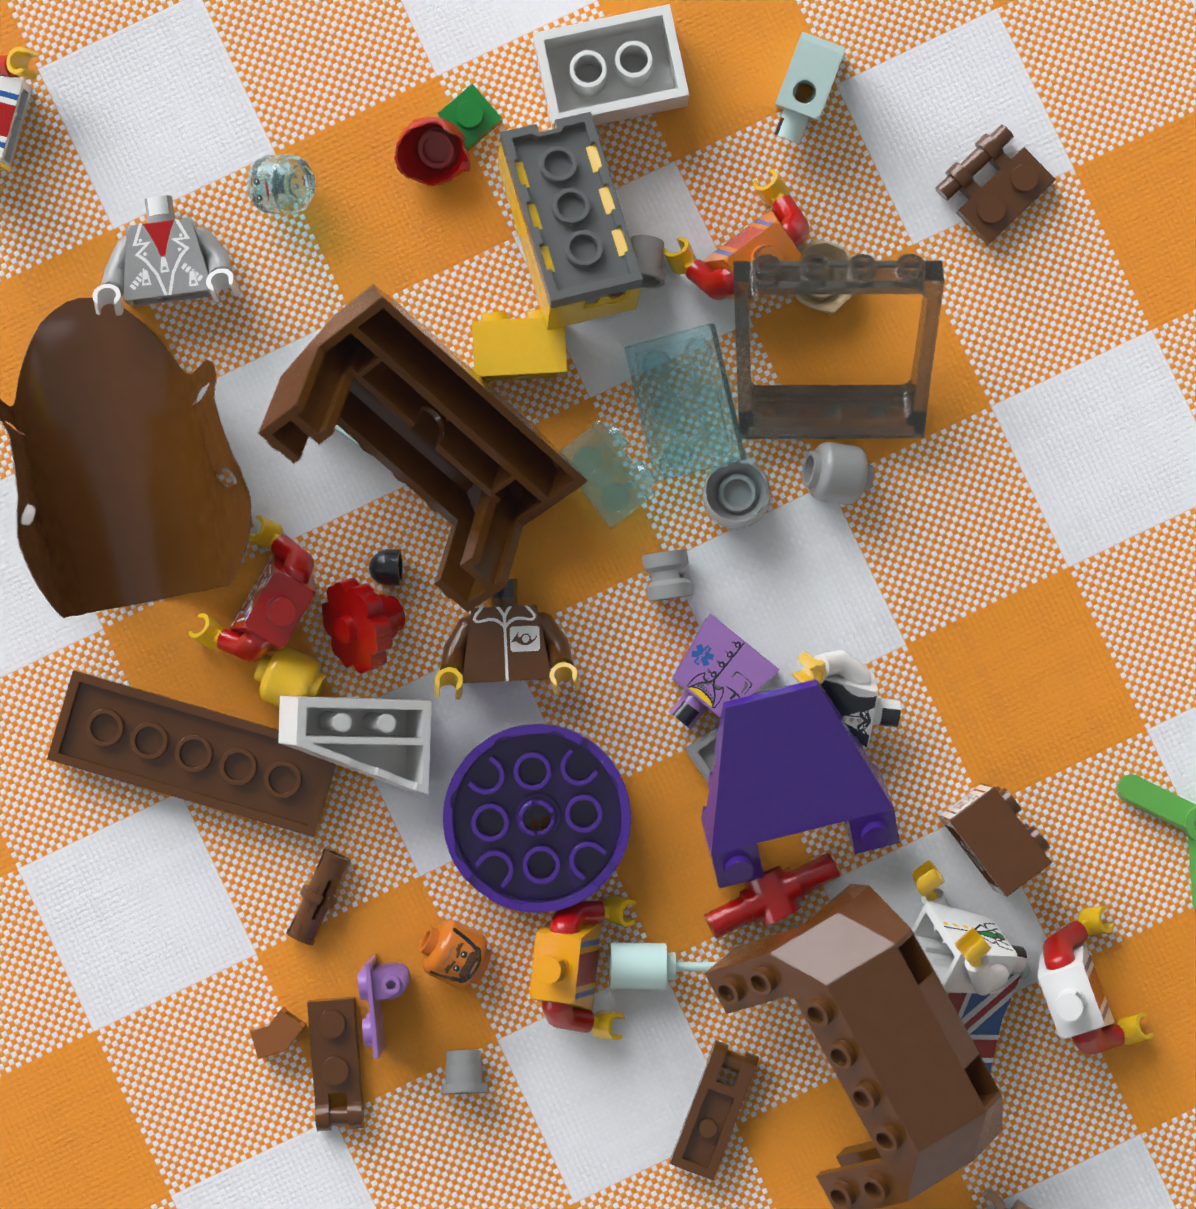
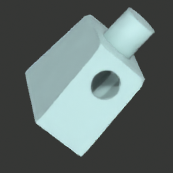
[774,32,846,144]

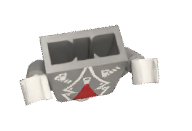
[93,195,240,316]

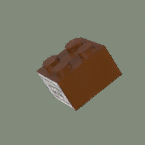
[938,784,1052,897]

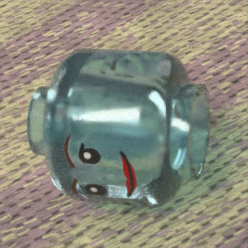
[247,154,316,214]

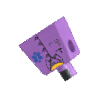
[669,614,779,730]

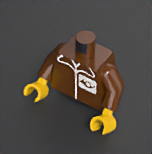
[435,579,580,700]

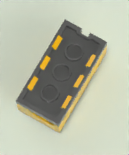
[498,112,643,330]

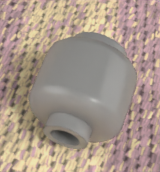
[802,441,874,505]

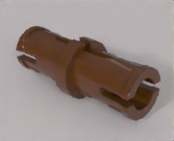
[286,848,351,945]

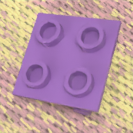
[358,954,411,1059]

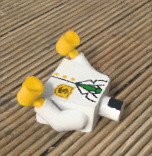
[911,860,1027,996]

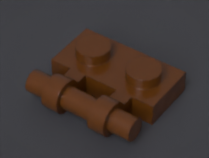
[935,124,1056,246]

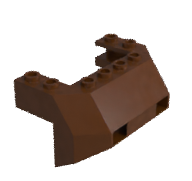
[258,284,588,612]
[704,884,1003,1209]

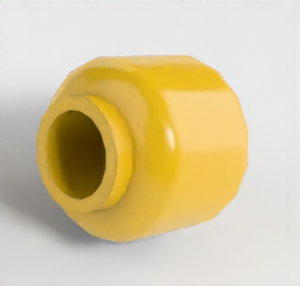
[254,646,326,708]

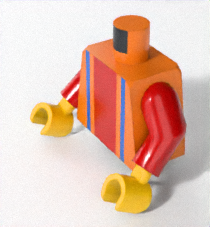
[663,169,809,300]

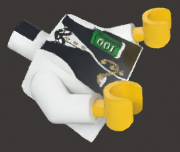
[792,650,901,750]

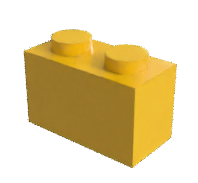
[472,310,568,381]

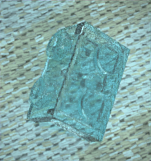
[560,419,657,529]

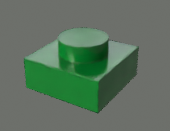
[437,84,503,151]

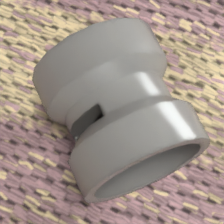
[642,549,693,602]

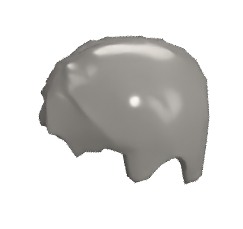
[703,454,771,530]

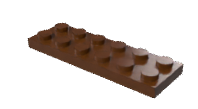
[47,670,337,837]

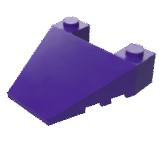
[701,679,900,888]

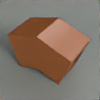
[250,1007,306,1059]

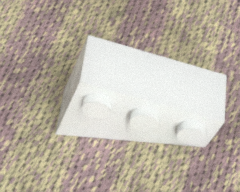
[278,696,432,795]

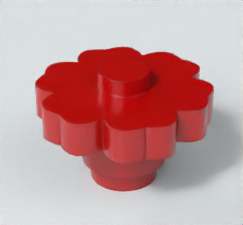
[322,578,405,674]

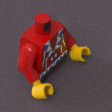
[188,515,316,662]

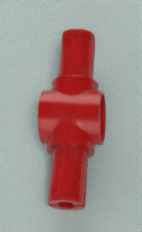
[704,853,840,939]

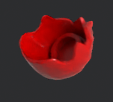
[394,117,470,186]

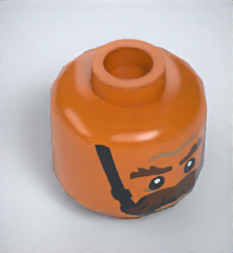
[419,919,491,988]

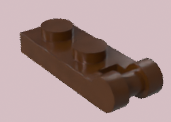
[307,997,364,1132]
[669,1040,759,1180]

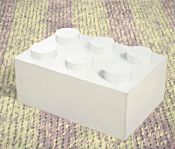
[533,4,689,129]

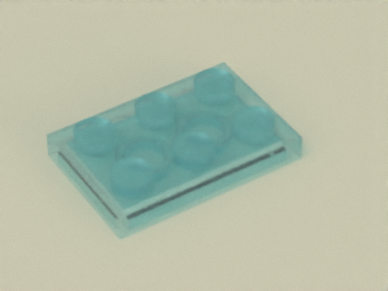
[624,323,747,482]

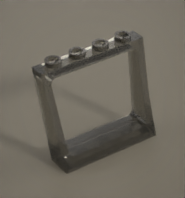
[733,254,944,439]

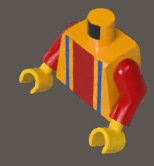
[530,895,636,1040]

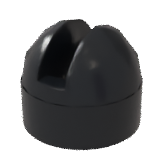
[369,549,403,586]

